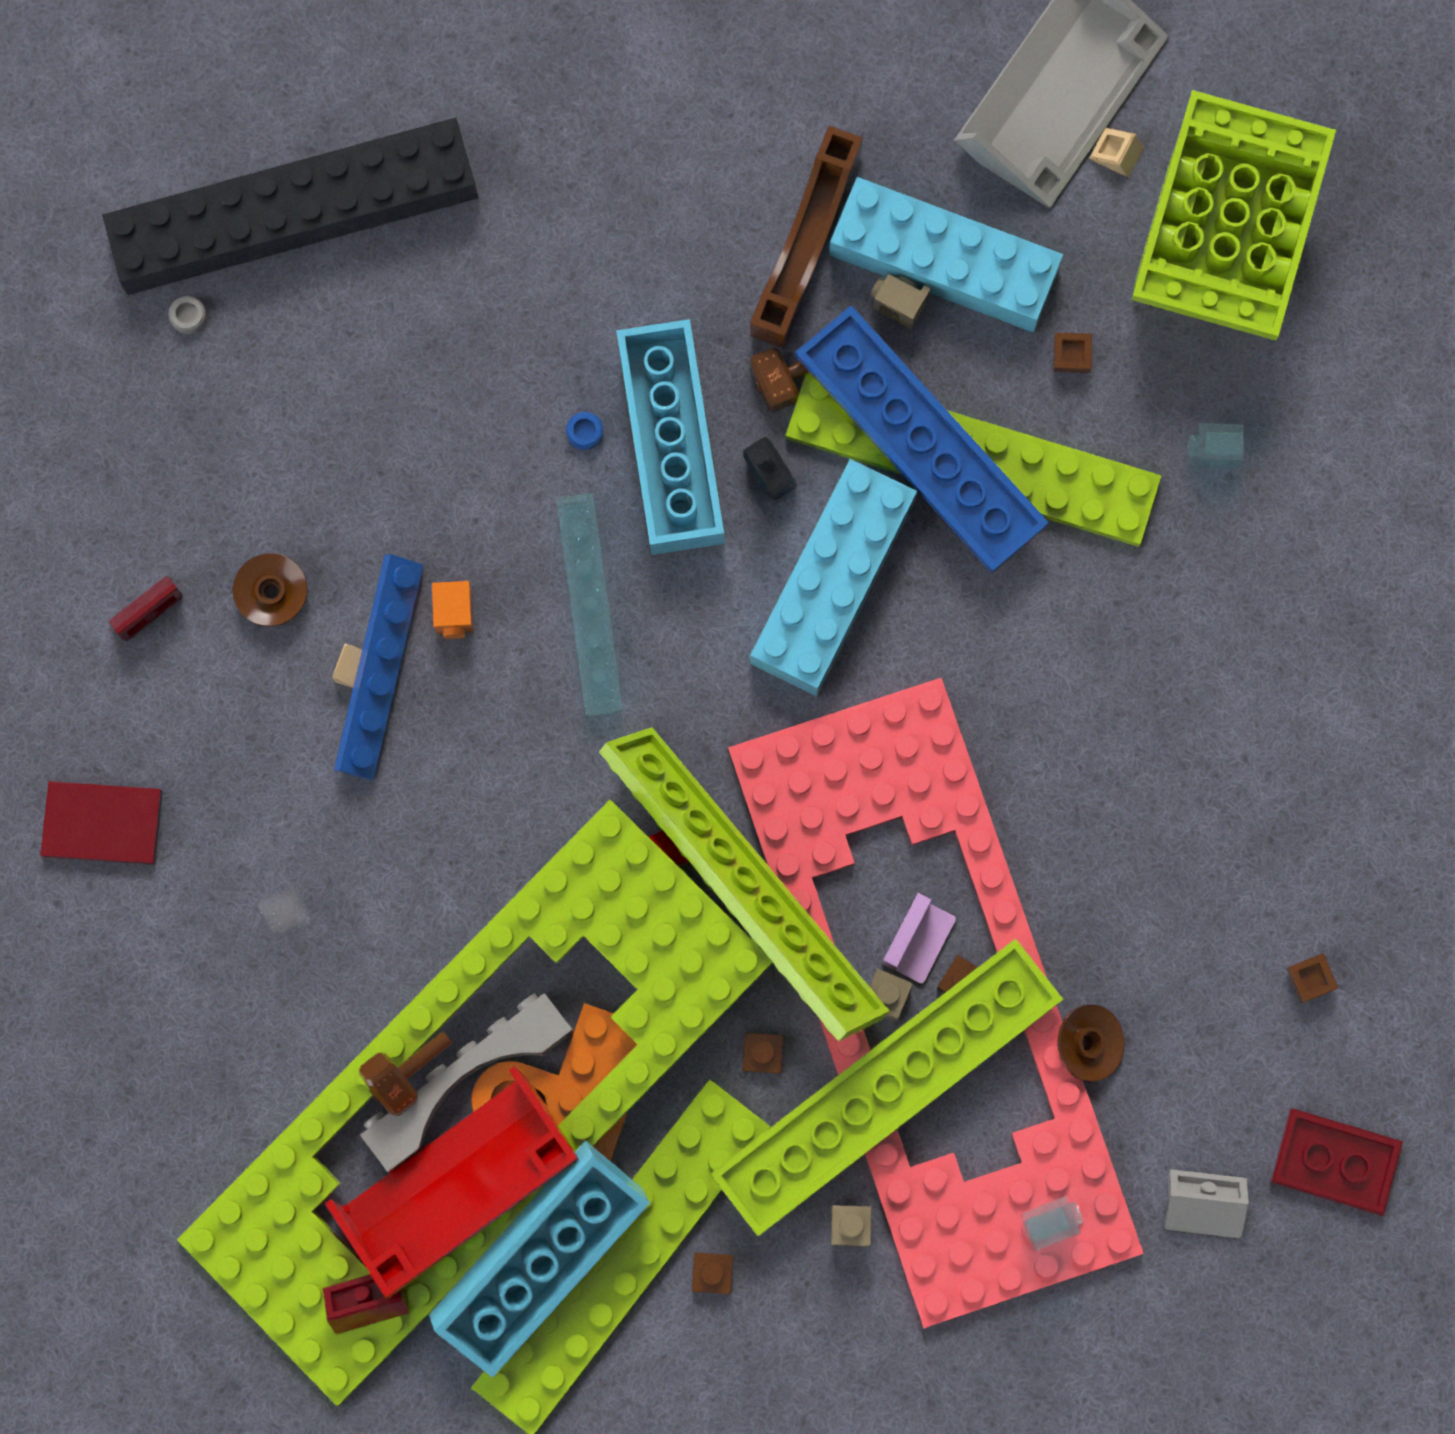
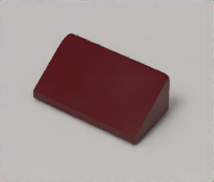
[109,576,183,641]
[323,1274,409,1334]

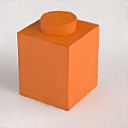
[432,581,474,639]

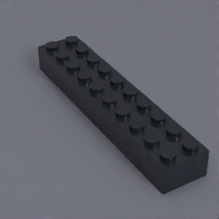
[102,117,479,295]

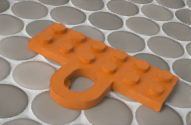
[472,1003,638,1162]

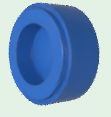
[566,412,603,450]

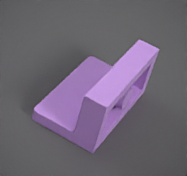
[882,893,956,984]

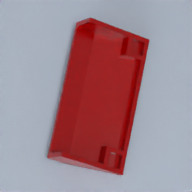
[325,1065,579,1299]

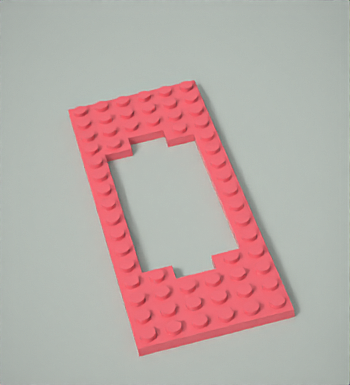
[728,677,1144,1328]

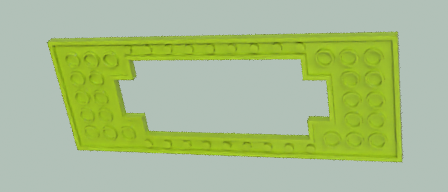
[177,800,773,1406]

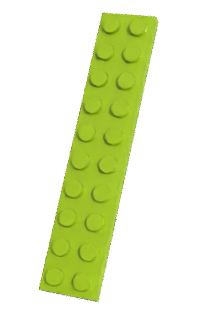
[785,373,1162,547]
[599,727,890,1042]
[711,939,1063,1236]
[471,1079,770,1434]

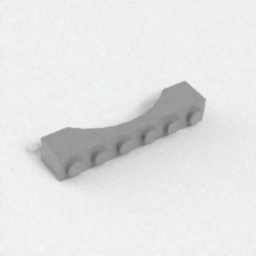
[360,993,574,1173]

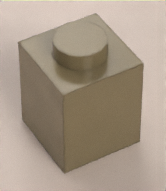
[870,968,913,1023]
[831,1205,871,1247]

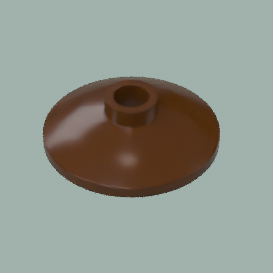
[233,553,308,627]
[1057,1004,1124,1081]

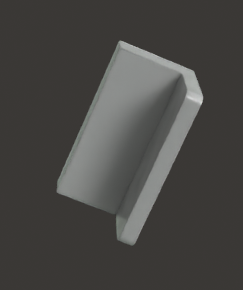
[1164,1169,1248,1238]

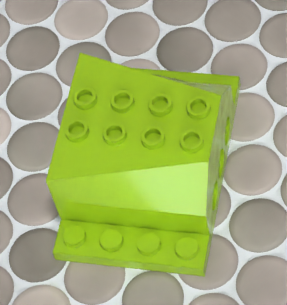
[1131,90,1336,341]

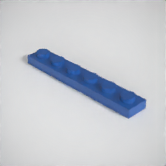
[334,554,424,780]

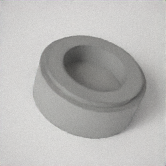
[169,296,207,334]

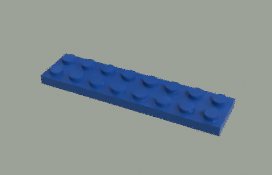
[795,305,1049,574]

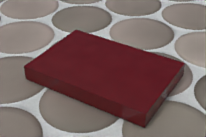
[40,781,163,865]
[1270,1108,1403,1216]

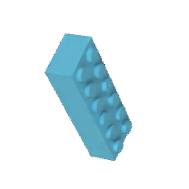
[829,177,1063,333]
[616,319,725,555]
[750,459,917,696]
[429,1141,650,1378]

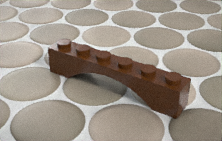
[750,125,863,349]

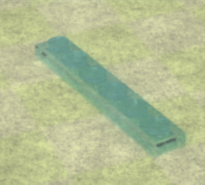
[556,493,623,717]

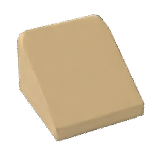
[1089,128,1144,177]
[332,643,362,688]

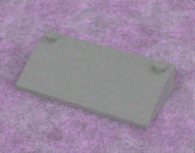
[954,0,1169,208]

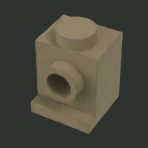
[871,274,931,329]

